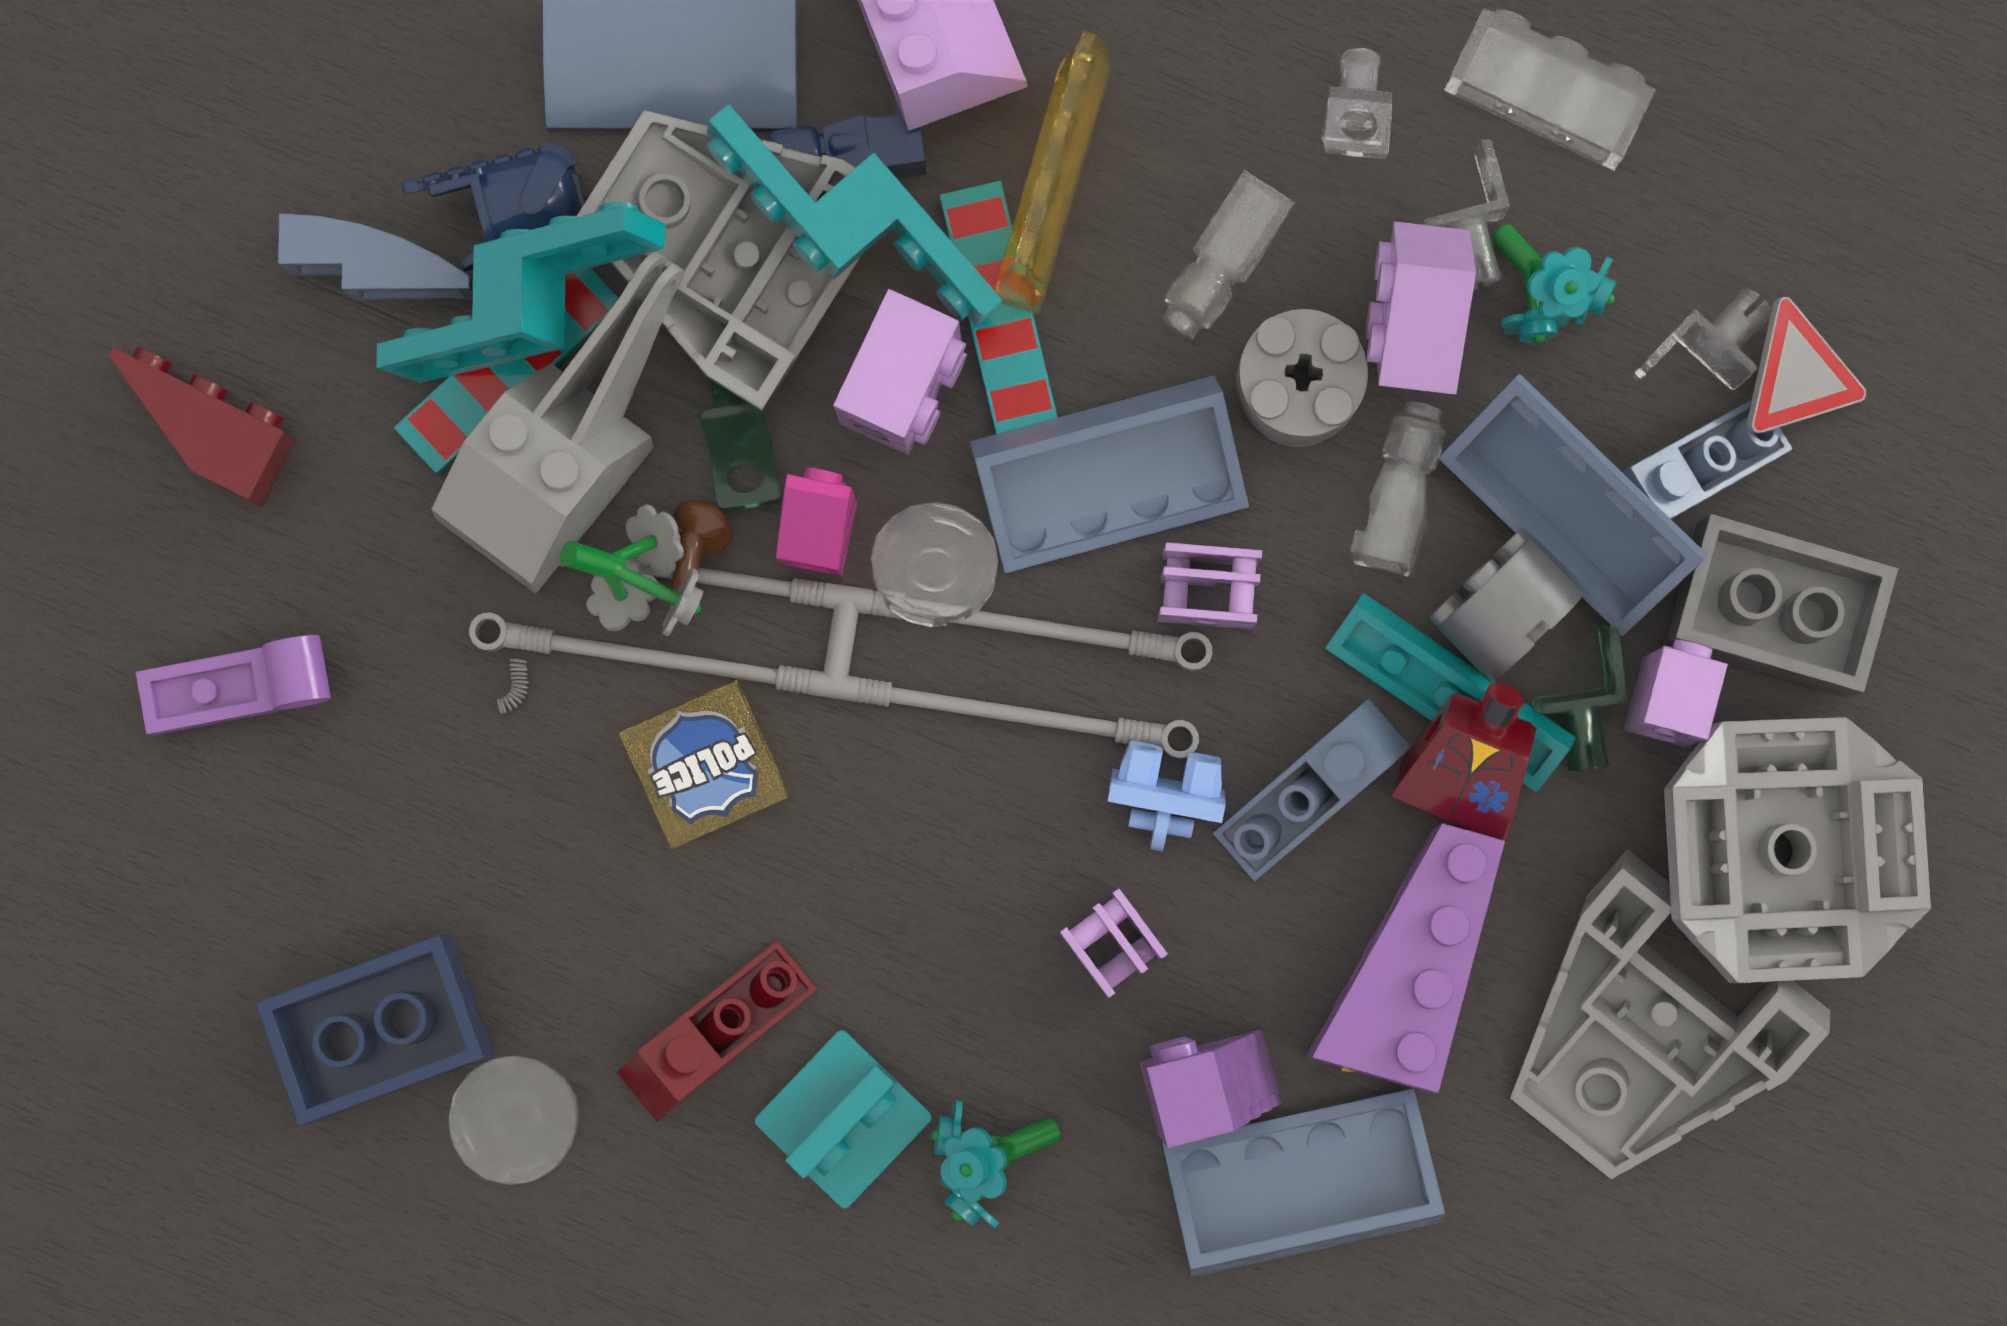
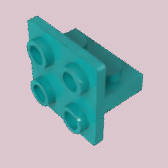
[755,1030,932,1208]

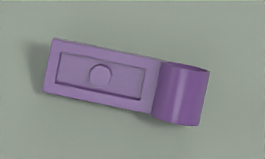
[136,635,331,736]

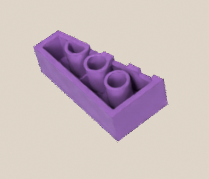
[1305,823,1505,1093]
[1139,1029,1282,1148]

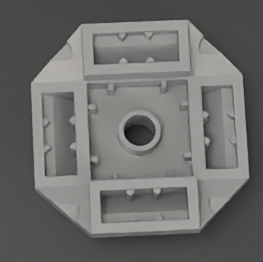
[1664,717,1931,983]

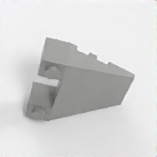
[1510,849,1830,1179]

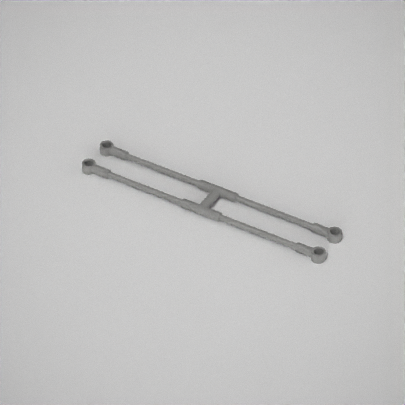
[469,557,1213,759]

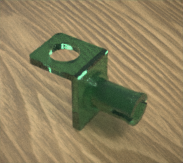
[699,379,781,512]
[1531,624,1628,771]

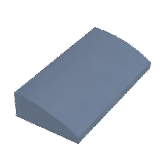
[543,0,799,131]
[1438,374,1707,636]
[969,375,1249,573]
[1162,1088,1445,1277]

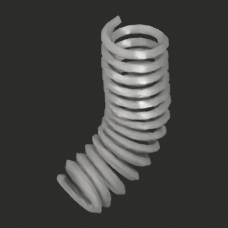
[497,658,529,714]

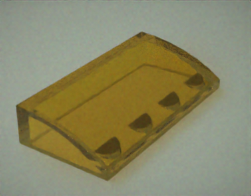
[994,30,1111,315]

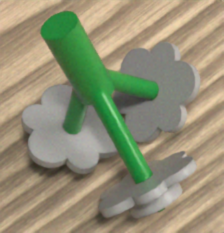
[560,505,703,637]

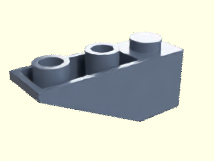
[1622,400,1792,520]
[1213,698,1411,882]

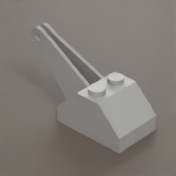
[431,251,684,594]

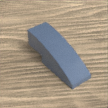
[278,213,473,300]

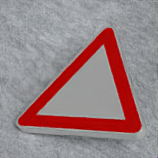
[1747,297,1866,434]

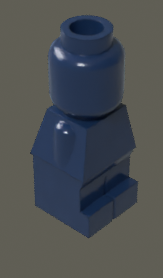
[762,105,926,179]

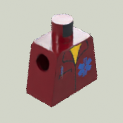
[1391,683,1536,843]

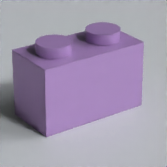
[1623,640,1728,747]

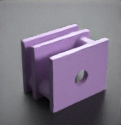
[1157,543,1262,630]
[1060,889,1168,998]

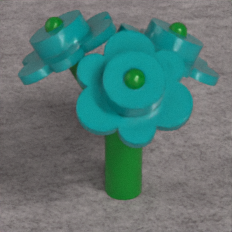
[1492,224,1617,344]
[931,1100,1061,1229]

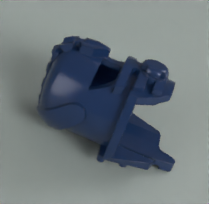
[401,142,587,272]

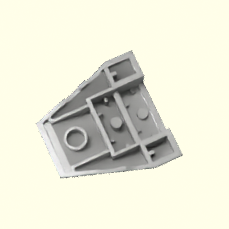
[577,110,861,411]

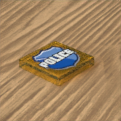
[619,679,789,849]

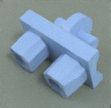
[1108,741,1226,852]

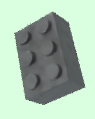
[1663,514,1898,698]

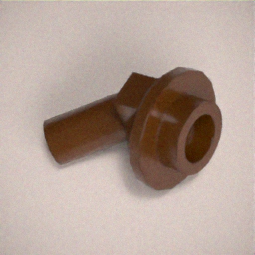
[671,501,732,589]

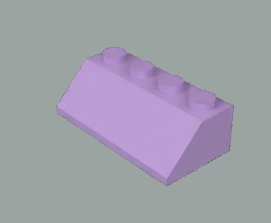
[857,0,1028,131]

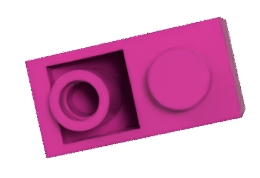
[776,468,857,577]

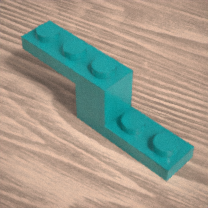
[706,104,1003,326]
[376,202,665,384]

